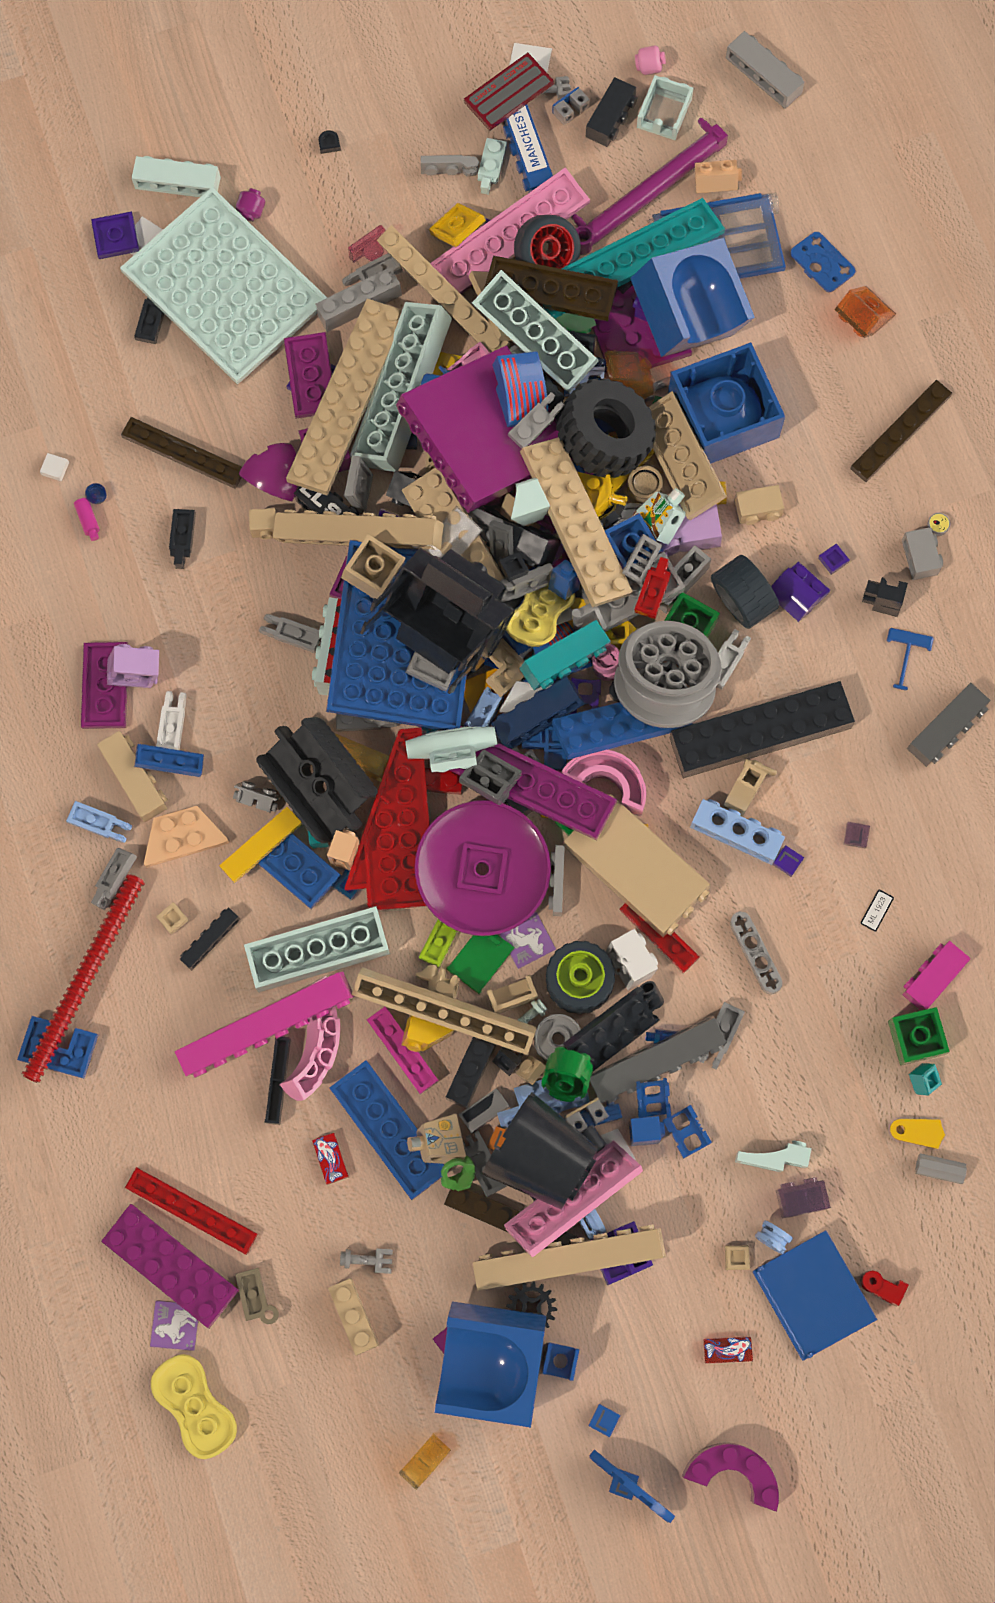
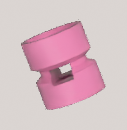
[592,644,619,681]

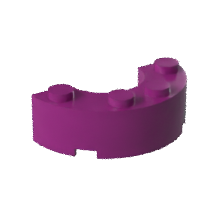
[682,1443,779,1512]

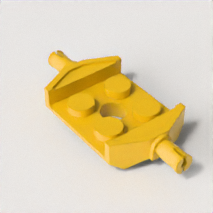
[577,472,627,517]

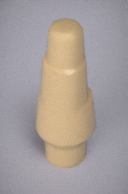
[743,759,777,776]

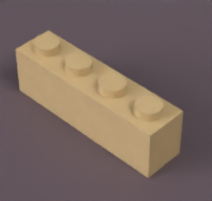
[97,731,168,822]

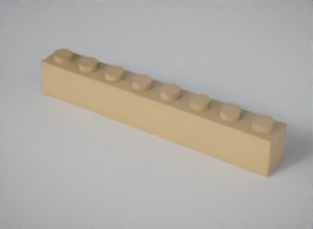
[377,225,512,353]
[273,510,444,550]
[352,968,537,1055]
[472,1224,666,1291]

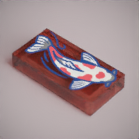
[703,1337,753,1364]

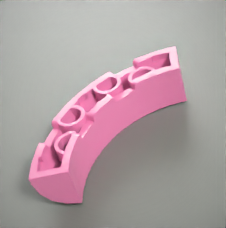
[280,976,340,1101]

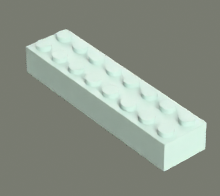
[350,302,452,472]

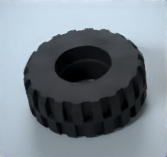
[556,378,656,478]

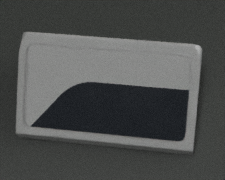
[459,1088,510,1134]

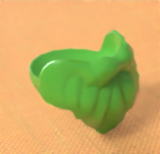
[441,1156,475,1191]

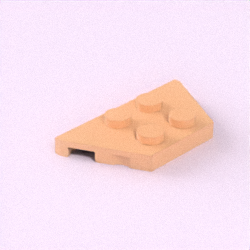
[144,806,229,868]

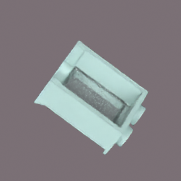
[637,75,693,140]

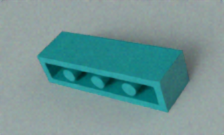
[519,620,611,691]

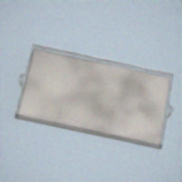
[425,506,483,559]

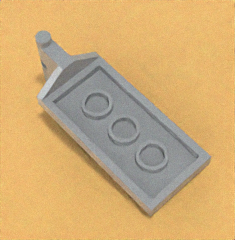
[572,552,686,632]

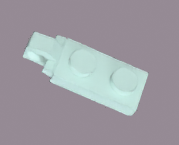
[478,138,507,195]

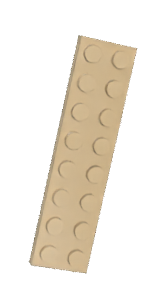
[520,437,633,608]

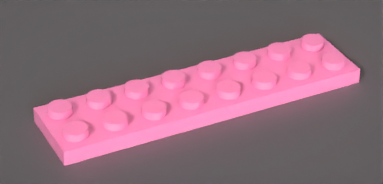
[430,168,590,294]

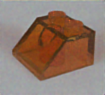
[834,286,896,338]
[604,351,655,400]

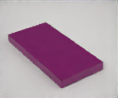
[284,332,332,419]
[81,642,129,729]

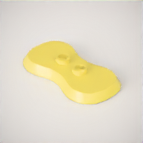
[506,585,575,647]
[151,1354,237,1459]

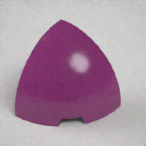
[239,443,297,502]

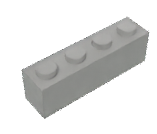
[726,31,804,109]
[315,267,402,332]

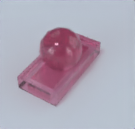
[348,225,386,263]

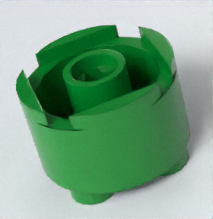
[541,1047,593,1102]

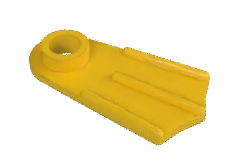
[890,1119,945,1149]

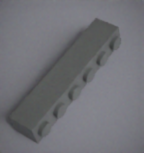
[590,1016,727,1104]

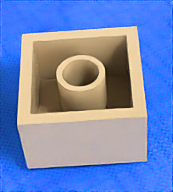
[341,534,406,599]

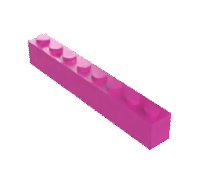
[174,972,355,1078]

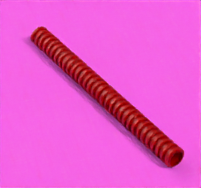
[21,874,145,1083]

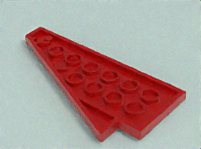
[345,727,429,911]

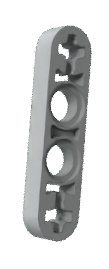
[730,912,782,995]

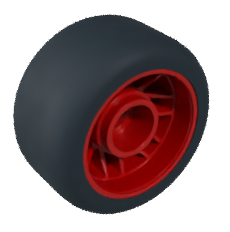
[514,214,580,269]

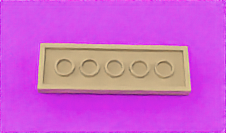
[649,391,727,520]
[402,468,505,581]

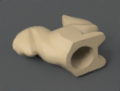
[416,965,460,999]

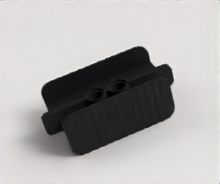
[256,717,378,843]

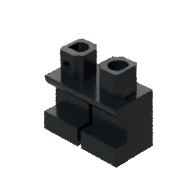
[862,577,908,617]

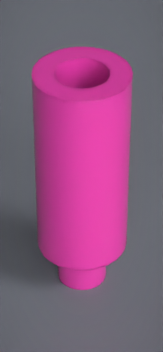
[74,498,100,541]

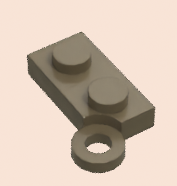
[235,1268,279,1324]

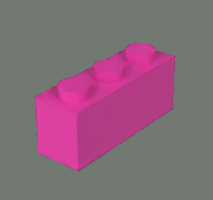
[902,940,971,1011]

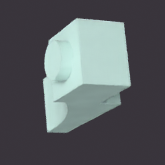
[735,1141,812,1172]

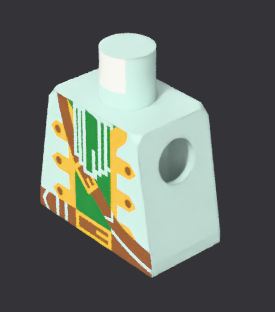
[633,488,685,544]

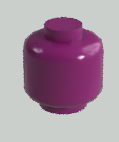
[235,188,265,222]

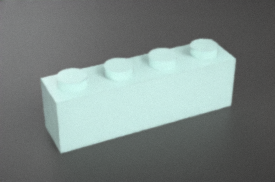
[132,156,221,197]

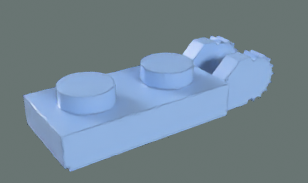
[66,801,132,843]

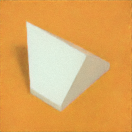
[511,478,550,526]

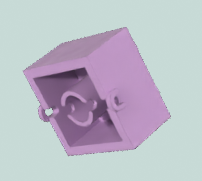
[107,644,159,688]

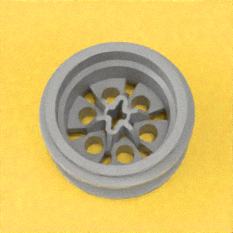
[614,621,721,728]

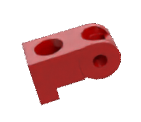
[860,1270,909,1307]

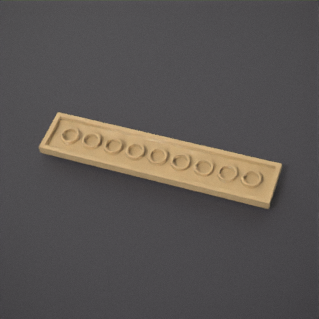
[286,299,402,495]

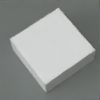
[40,453,69,481]

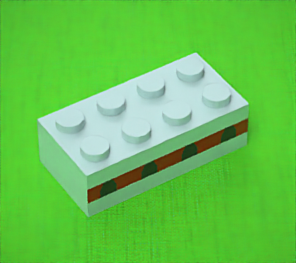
[312,597,341,695]

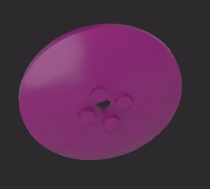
[415,800,551,936]

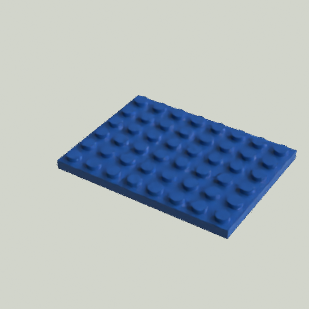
[326,540,467,730]

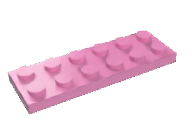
[504,1140,643,1257]

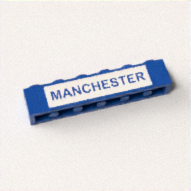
[503,104,553,193]

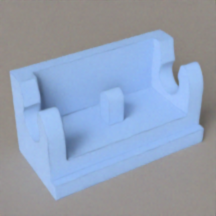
[463,687,504,727]

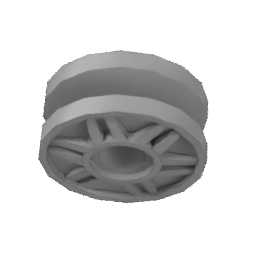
[534,1014,581,1061]

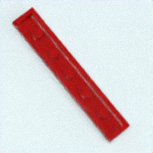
[125,1167,258,1255]

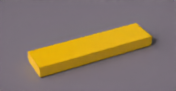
[219,807,302,883]

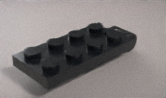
[563,981,664,1072]

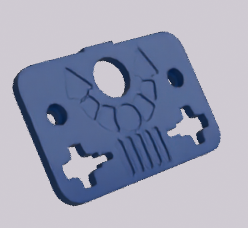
[790,232,856,292]

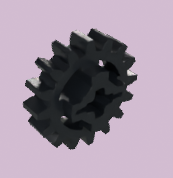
[506,1281,557,1328]

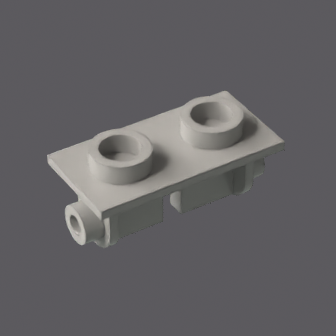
[233,781,282,813]

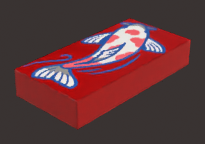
[312,1133,349,1185]

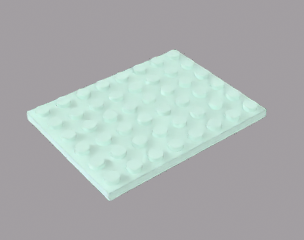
[120,187,327,385]

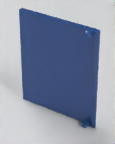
[752,1230,878,1361]

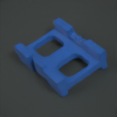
[636,1078,671,1118]
[662,1105,712,1159]

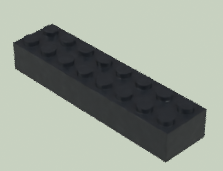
[386,471,561,567]
[669,681,855,779]

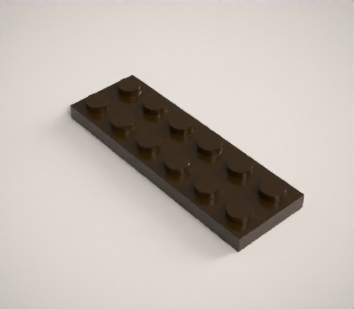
[484,255,618,321]

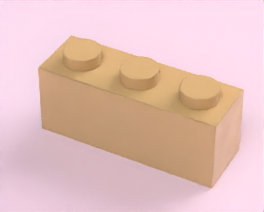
[328,1278,379,1356]

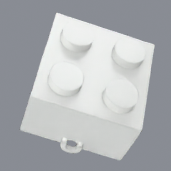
[606,929,658,991]

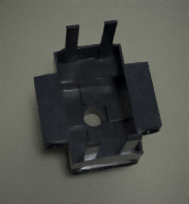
[360,547,515,694]

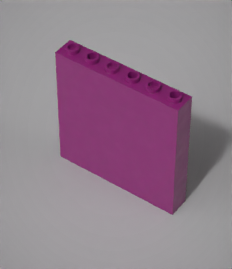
[396,346,572,513]

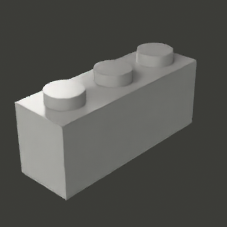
[660,545,711,614]

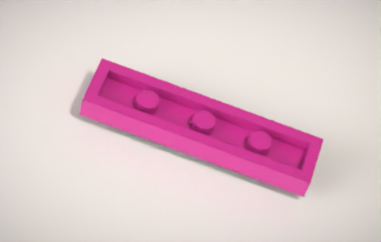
[366,1007,439,1095]

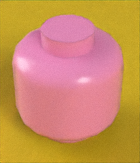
[635,45,666,75]

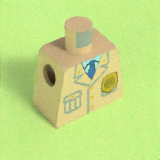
[407,1114,466,1164]

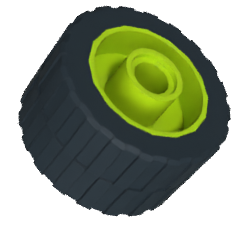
[546,941,615,1014]

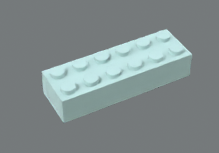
[472,270,599,393]
[244,907,390,992]

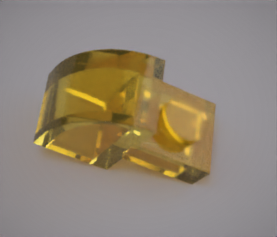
[399,1433,451,1490]

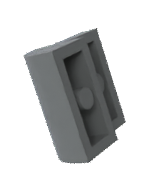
[459,749,522,805]

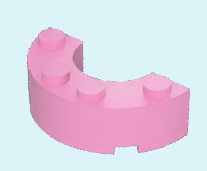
[561,750,646,817]

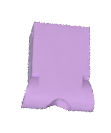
[657,503,722,557]

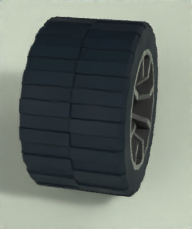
[711,555,779,629]

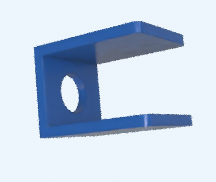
[542,1342,580,1381]

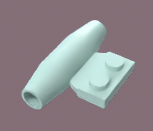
[405,727,497,772]

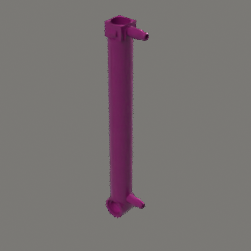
[571,118,728,255]

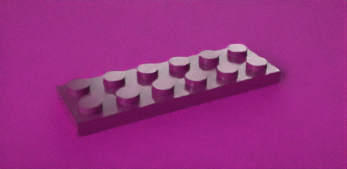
[101,1203,239,1329]

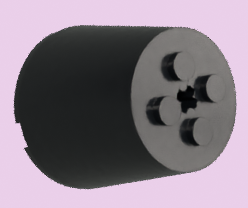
[482,1092,599,1210]

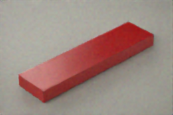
[619,903,700,974]

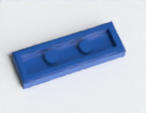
[134,744,204,777]

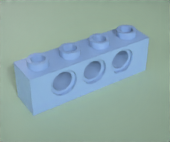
[690,799,785,865]

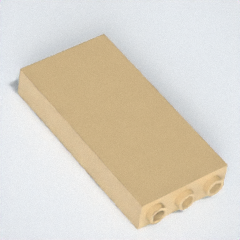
[564,794,710,937]

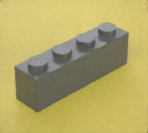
[907,682,991,767]

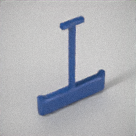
[887,628,934,690]

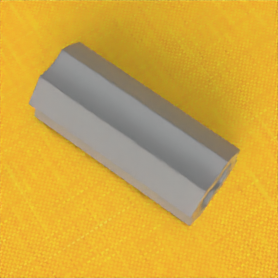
[915,1153,967,1184]

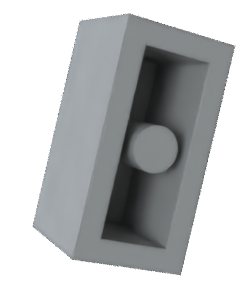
[902,527,943,580]

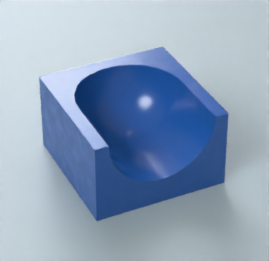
[630,238,755,357]
[668,342,785,464]
[434,1301,546,1428]

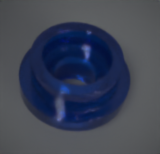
[85,483,107,504]

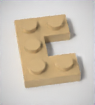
[486,638,525,698]

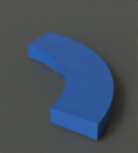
[589,1449,675,1523]

